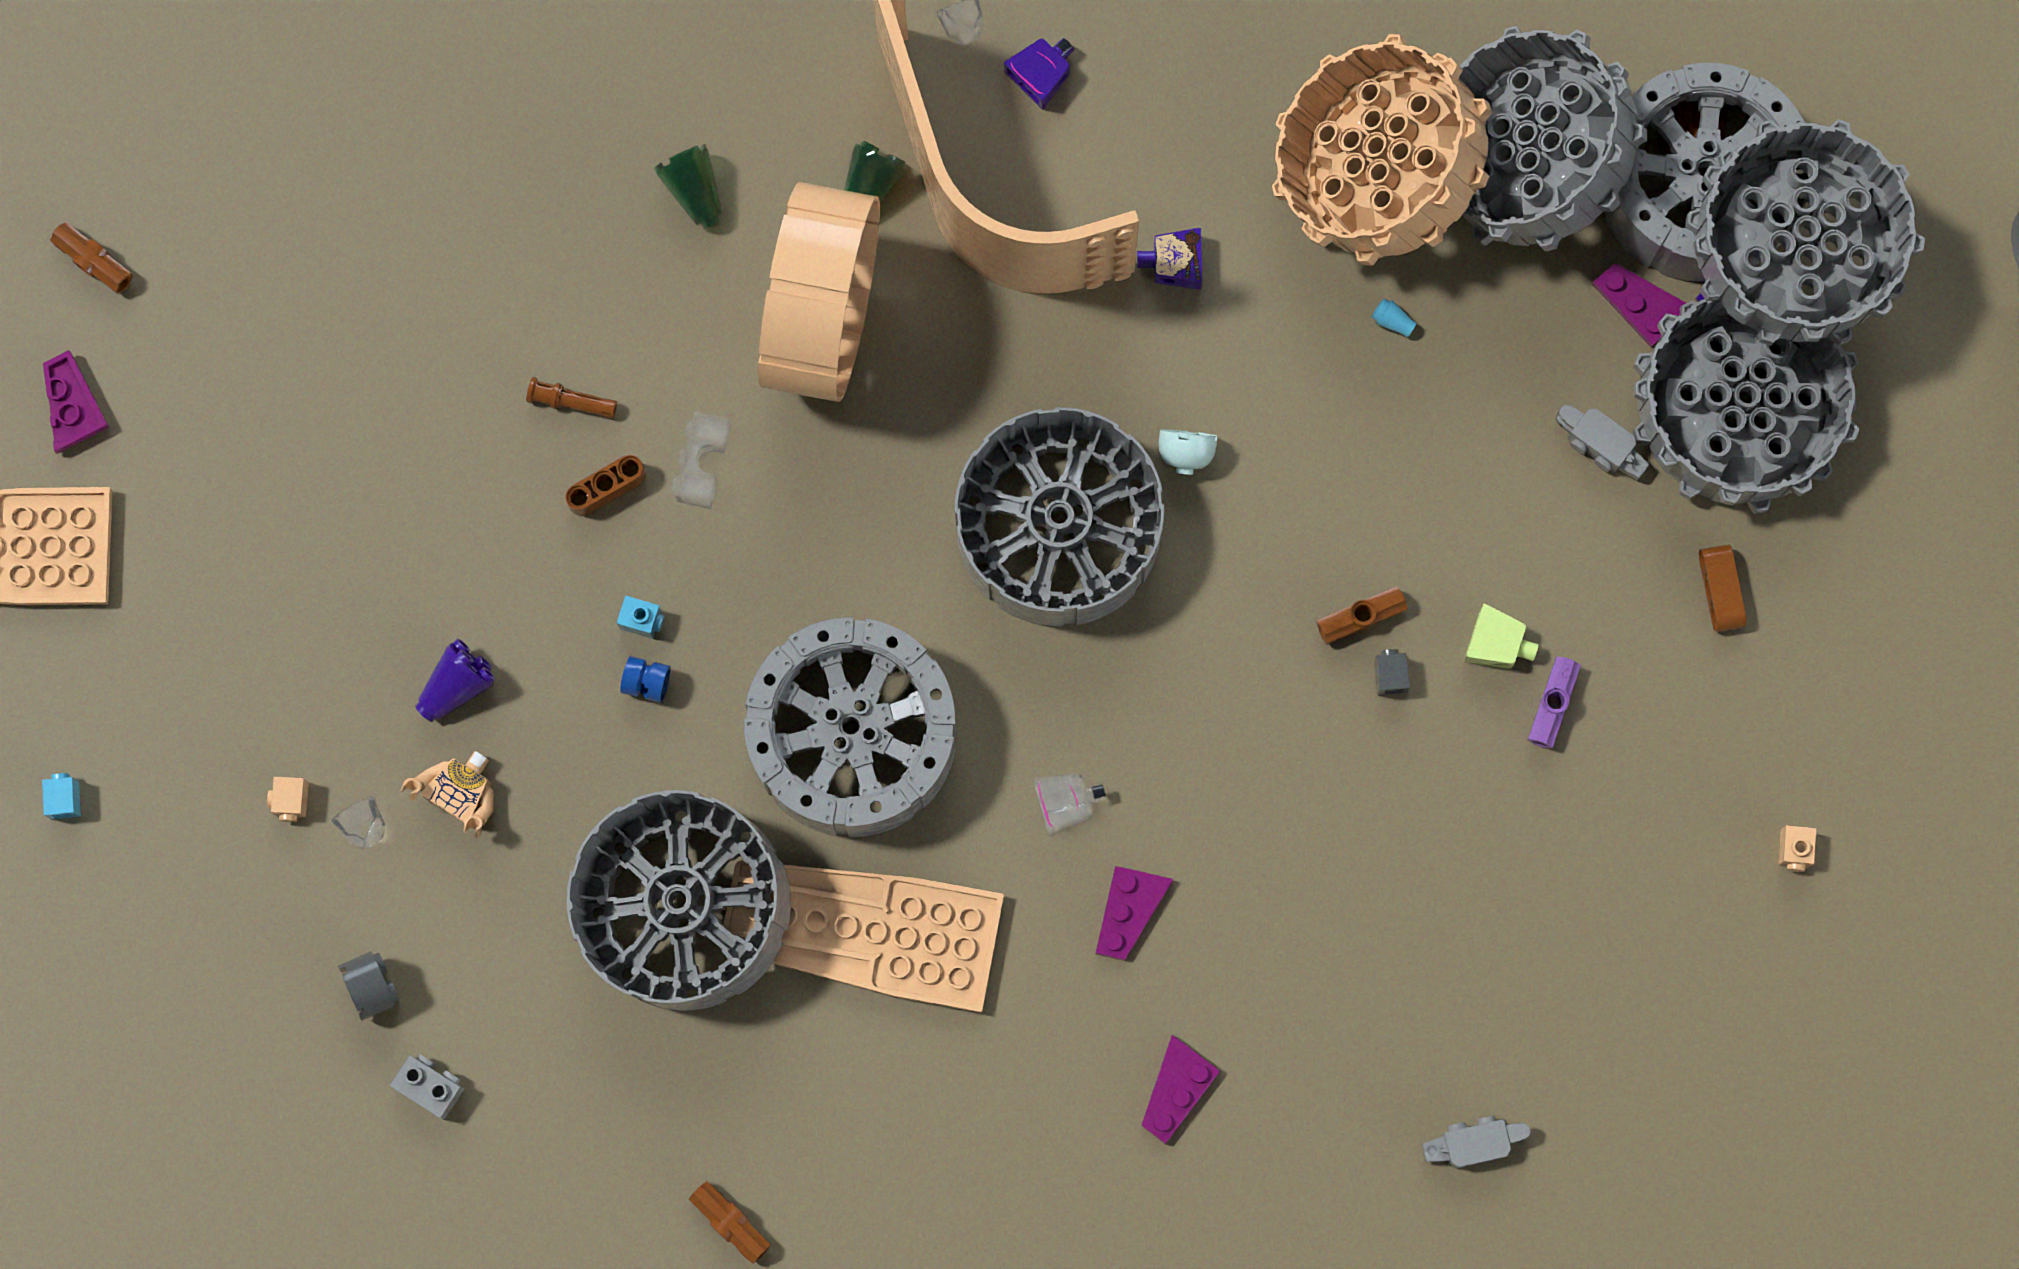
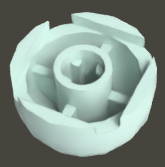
[1159,429,1217,475]

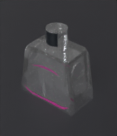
[1033,774,1107,837]

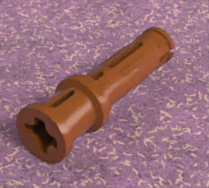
[526,377,617,419]

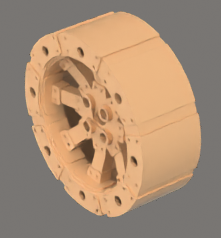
[758,182,880,402]

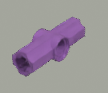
[1527,656,1581,749]

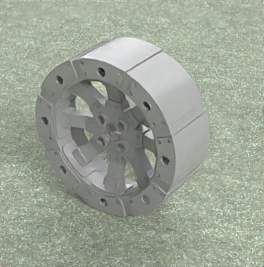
[1604,63,1808,282]
[955,407,1164,627]
[744,617,957,837]
[567,790,791,1011]

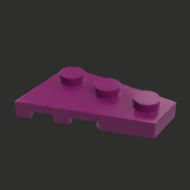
[1592,263,1686,348]
[43,350,109,454]
[1141,1035,1220,1144]

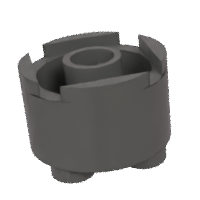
[338,951,399,1021]

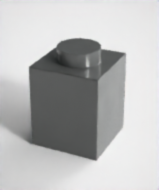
[1374,649,1410,695]

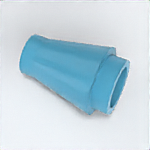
[1371,298,1417,337]

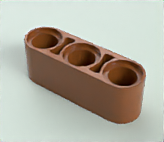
[565,455,646,516]
[1699,544,1746,632]

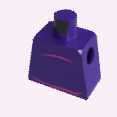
[1004,38,1074,109]

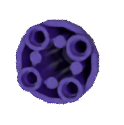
[415,638,496,722]

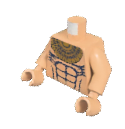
[400,751,494,838]

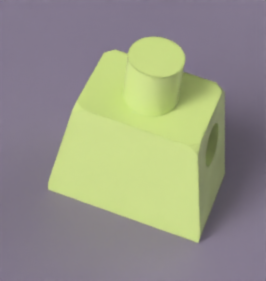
[1464,604,1539,669]

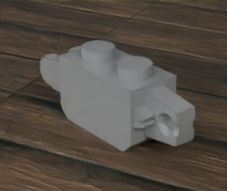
[1556,404,1649,480]
[1422,1115,1531,1169]

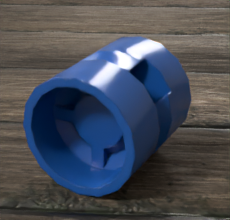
[620,656,671,703]

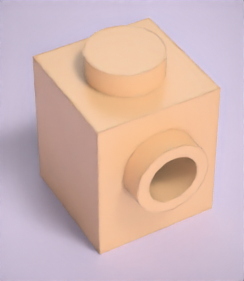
[267,777,309,822]
[1778,825,1816,872]

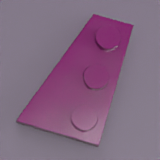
[1095,866,1173,961]

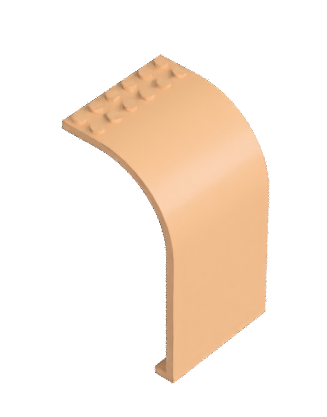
[873,0,1139,294]

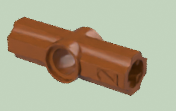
[50,222,133,295]
[1316,586,1408,645]
[689,1181,772,1264]

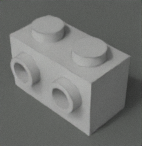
[390,1054,464,1120]

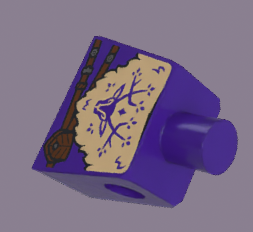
[1137,228,1202,289]

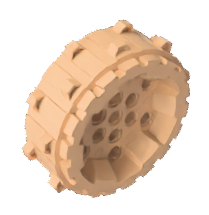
[1272,34,1492,266]

